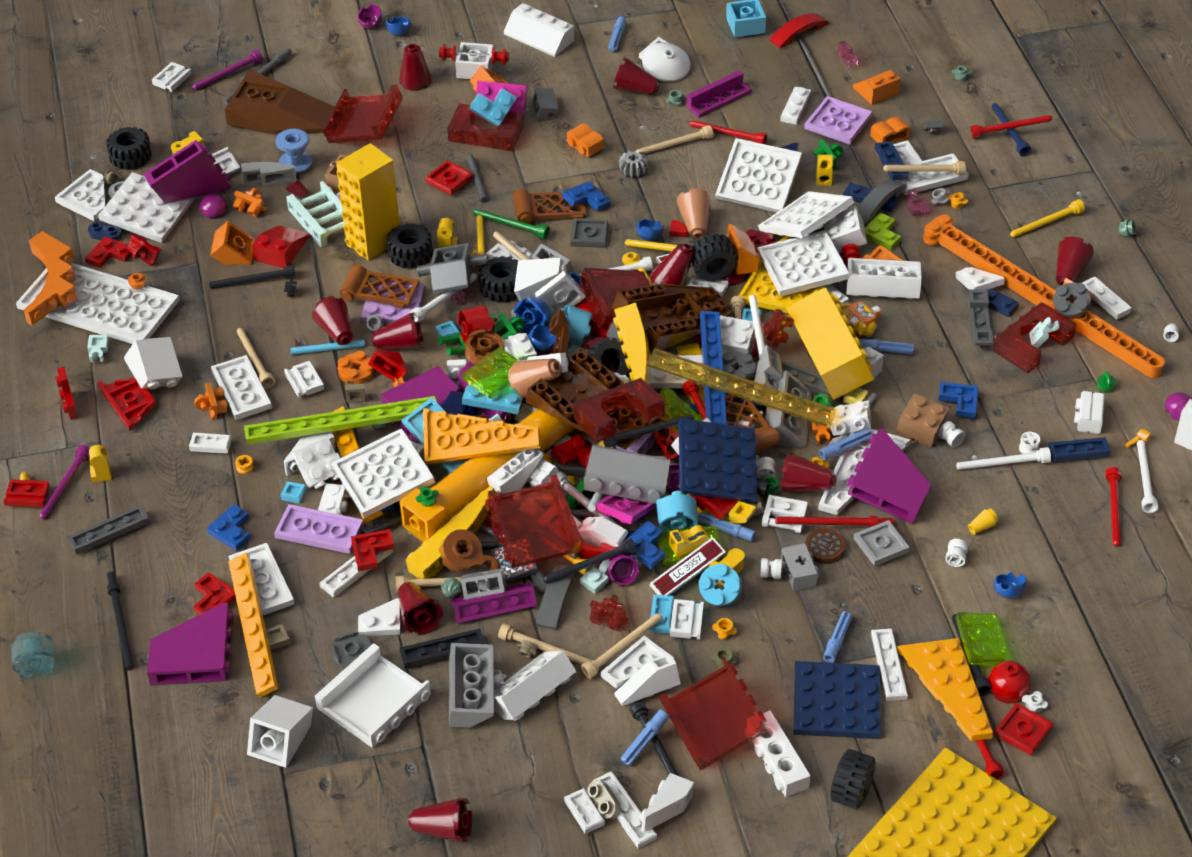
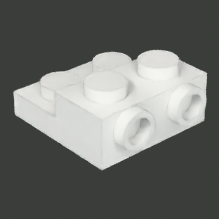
[535,271,586,315]
[830,400,871,436]
[292,437,341,489]

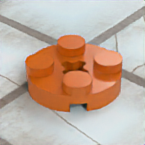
[337,351,375,384]

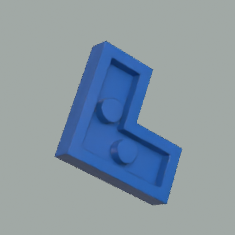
[562,181,611,211]
[938,382,978,418]
[206,504,250,551]
[621,521,665,569]

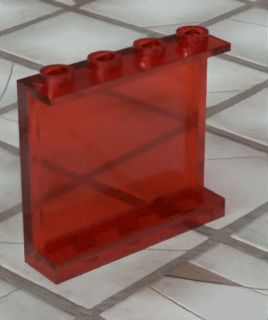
[323,85,403,143]
[579,268,650,330]
[485,474,582,569]
[658,658,768,771]

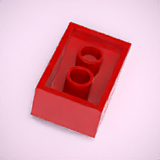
[252,225,310,268]

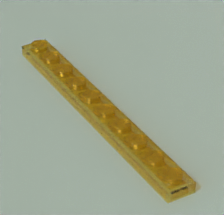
[648,348,837,427]

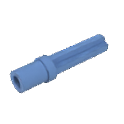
[608,17,626,52]
[859,338,914,355]
[819,429,872,460]
[698,513,756,542]
[823,611,853,663]
[621,709,670,766]

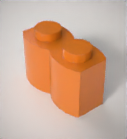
[870,116,911,144]
[567,123,604,157]

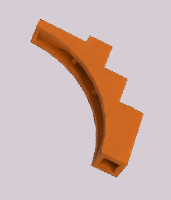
[24,231,78,326]

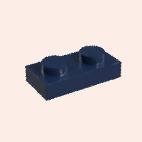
[988,289,1019,317]

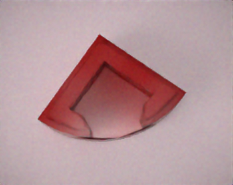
[670,220,687,237]

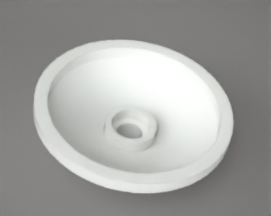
[642,43,691,82]

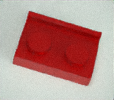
[3,479,50,507]

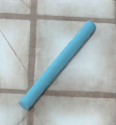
[291,339,365,355]

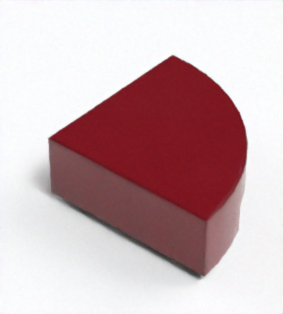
[286,180,309,197]

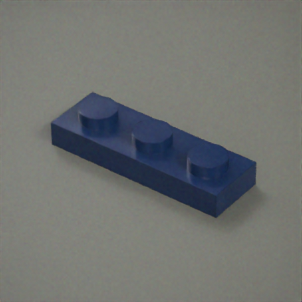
[874,141,909,181]
[843,182,898,212]
[1048,437,1111,462]

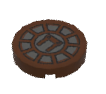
[805,529,846,564]

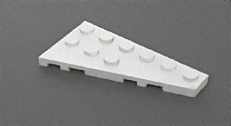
[818,428,910,515]

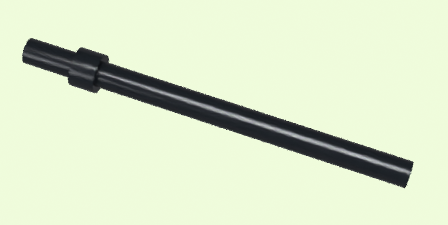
[107,571,134,671]

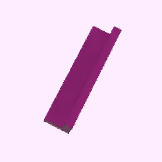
[687,70,751,118]
[450,582,537,623]

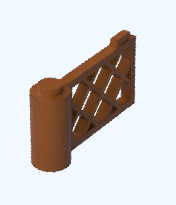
[512,189,586,224]
[339,265,419,309]
[725,390,781,452]

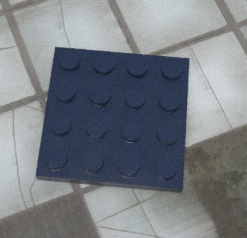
[678,418,757,503]
[793,661,880,739]

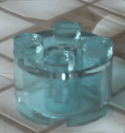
[10,632,55,679]

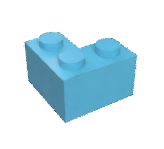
[468,88,517,127]

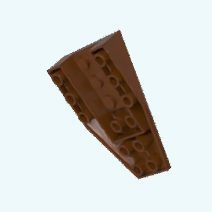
[225,69,338,133]
[611,283,734,355]
[526,348,651,450]

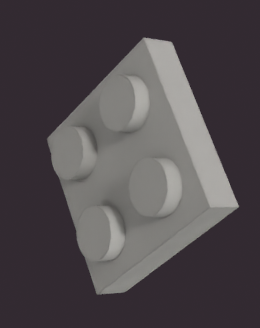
[854,520,910,566]

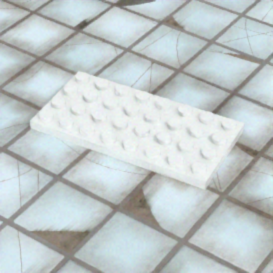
[16,263,180,344]

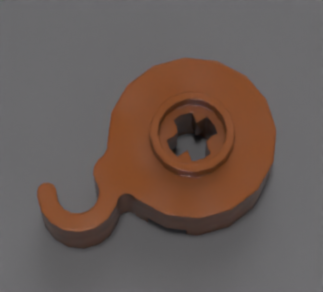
[465,329,506,377]
[439,529,498,572]

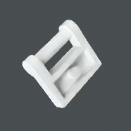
[762,495,808,534]

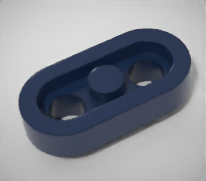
[88,222,122,241]

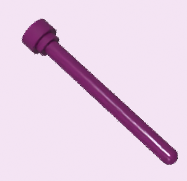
[193,50,263,90]
[39,445,90,520]

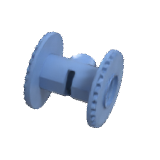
[275,128,312,174]

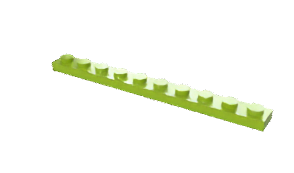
[244,396,436,445]

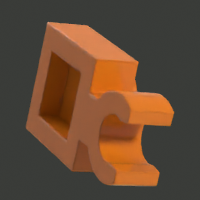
[811,412,832,445]

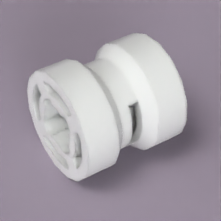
[938,421,965,448]
[945,539,969,567]
[760,558,782,579]

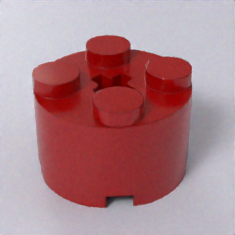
[458,305,495,345]

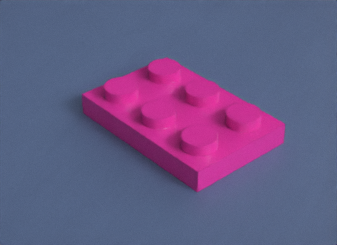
[474,81,527,119]
[596,495,657,524]

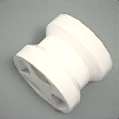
[1019,432,1040,454]
[756,457,776,480]

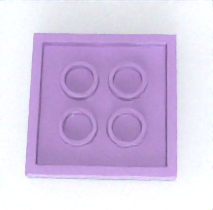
[804,96,872,144]
[361,280,425,324]

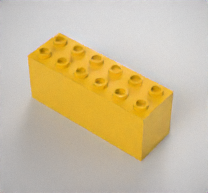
[336,143,400,261]
[786,287,874,400]

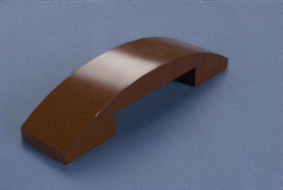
[549,309,569,354]

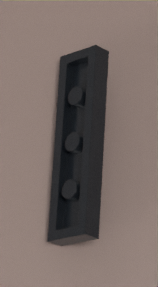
[399,628,485,669]

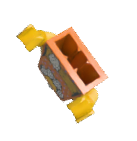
[834,295,881,340]

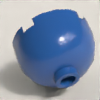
[514,297,551,334]

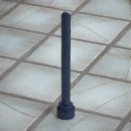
[991,103,1032,157]

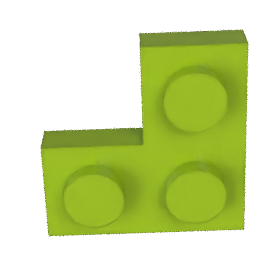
[865,213,901,250]

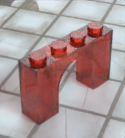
[447,103,524,151]
[993,302,1077,374]
[573,378,666,443]

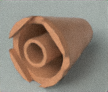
[677,188,712,239]
[508,358,561,398]

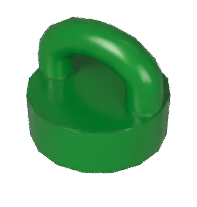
[1097,371,1116,392]
[813,394,834,413]

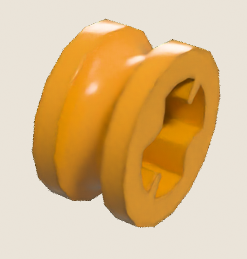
[235,455,254,474]

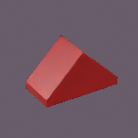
[368,349,408,382]

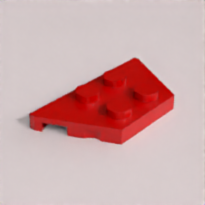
[97,378,156,431]

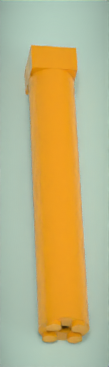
[400,409,575,542]

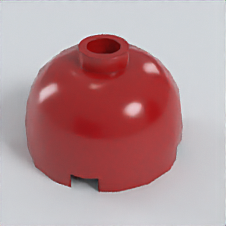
[988,661,1031,704]

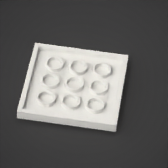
[715,138,802,213]
[99,172,194,243]
[758,191,854,239]
[757,230,849,297]
[332,428,435,518]

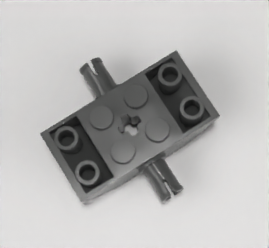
[417,243,489,294]

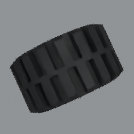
[106,127,152,170]
[387,223,433,269]
[691,234,738,281]
[479,256,518,302]
[587,338,632,377]
[830,748,876,810]

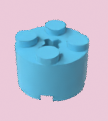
[563,305,592,347]
[656,491,698,534]
[699,564,742,607]

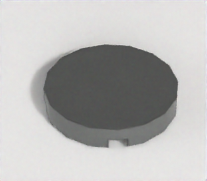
[331,632,372,668]

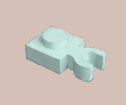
[87,334,109,362]

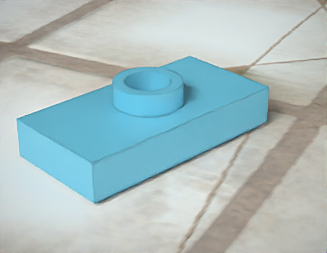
[649,595,674,634]

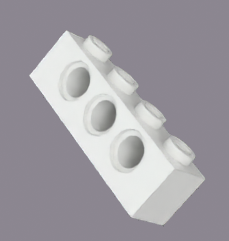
[745,710,810,797]

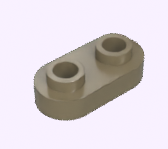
[587,780,620,820]

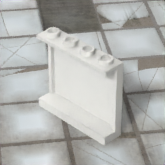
[315,643,431,748]

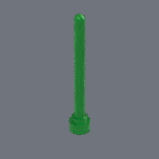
[472,209,550,239]

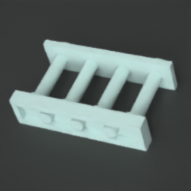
[286,181,344,248]

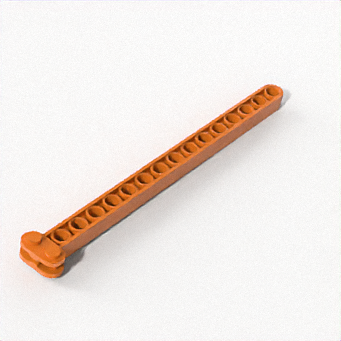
[923,214,1165,378]

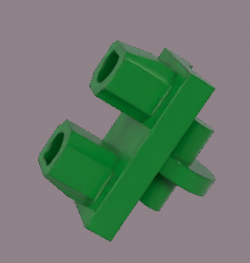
[813,139,843,171]
[494,312,525,339]

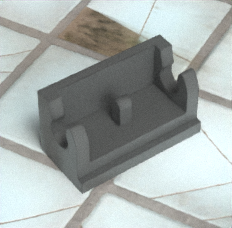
[532,88,558,122]

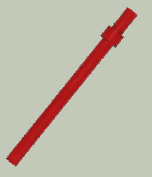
[775,516,894,528]

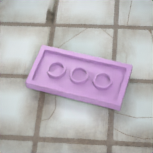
[274,504,364,554]

